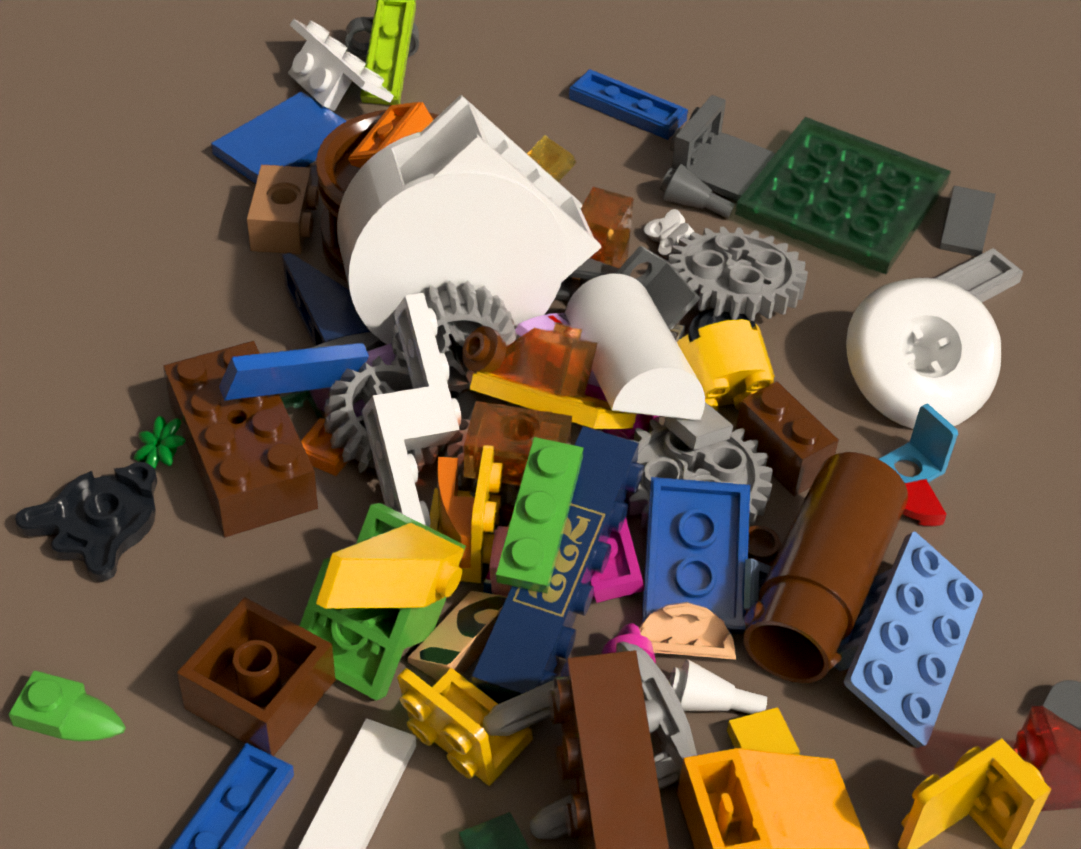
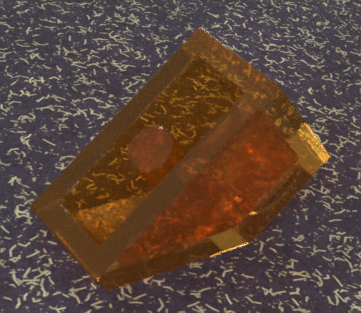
[489,322,598,397]

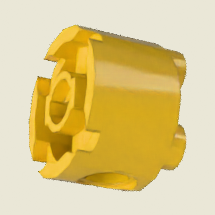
[677,319,775,411]

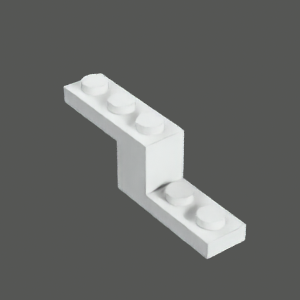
[362,293,461,527]

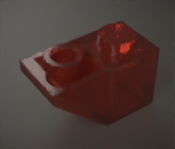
[1013,706,1081,812]

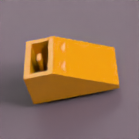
[677,748,870,849]

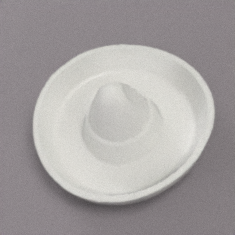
[846,278,1001,429]

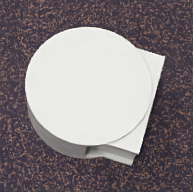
[337,95,601,346]

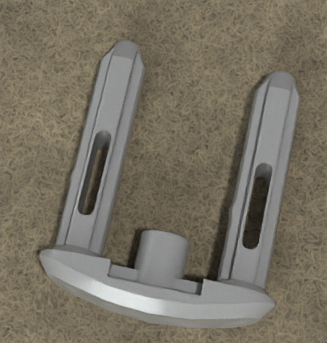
[483,641,697,839]

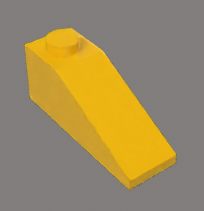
[316,523,464,609]

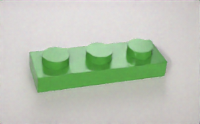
[496,437,584,594]

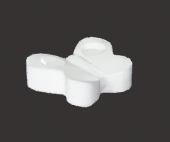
[644,209,694,261]

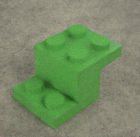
[299,503,466,701]

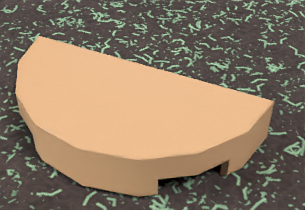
[639,602,736,659]

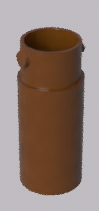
[744,452,908,683]

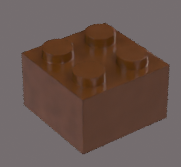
[177,597,336,756]

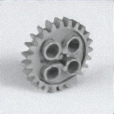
[668,227,808,321]
[624,419,773,528]

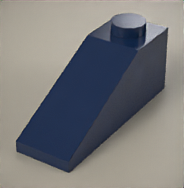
[282,253,371,346]

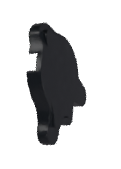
[15,462,157,582]

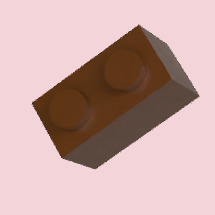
[736,381,839,496]

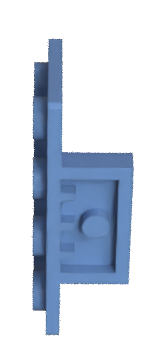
[834,532,983,748]

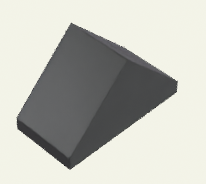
[939,185,996,257]

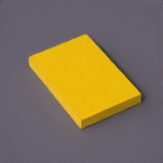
[470,372,637,429]

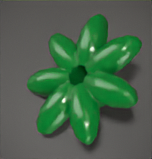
[134,416,186,469]

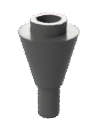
[660,164,735,219]

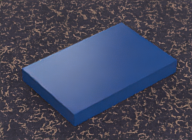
[211,92,346,184]
[642,477,750,634]

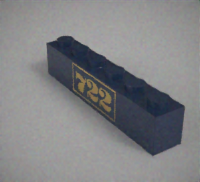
[472,426,644,704]

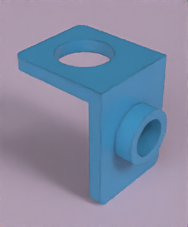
[879,403,958,483]

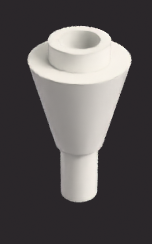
[669,659,767,714]

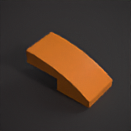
[438,457,475,569]

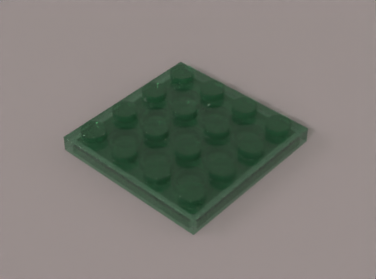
[735,117,951,275]

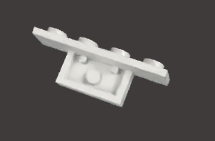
[288,19,394,111]

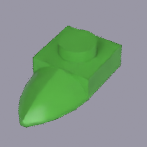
[9,670,126,741]

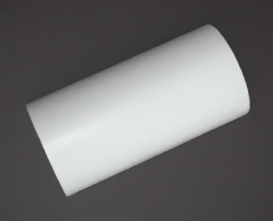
[565,274,705,420]

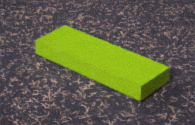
[360,0,416,105]

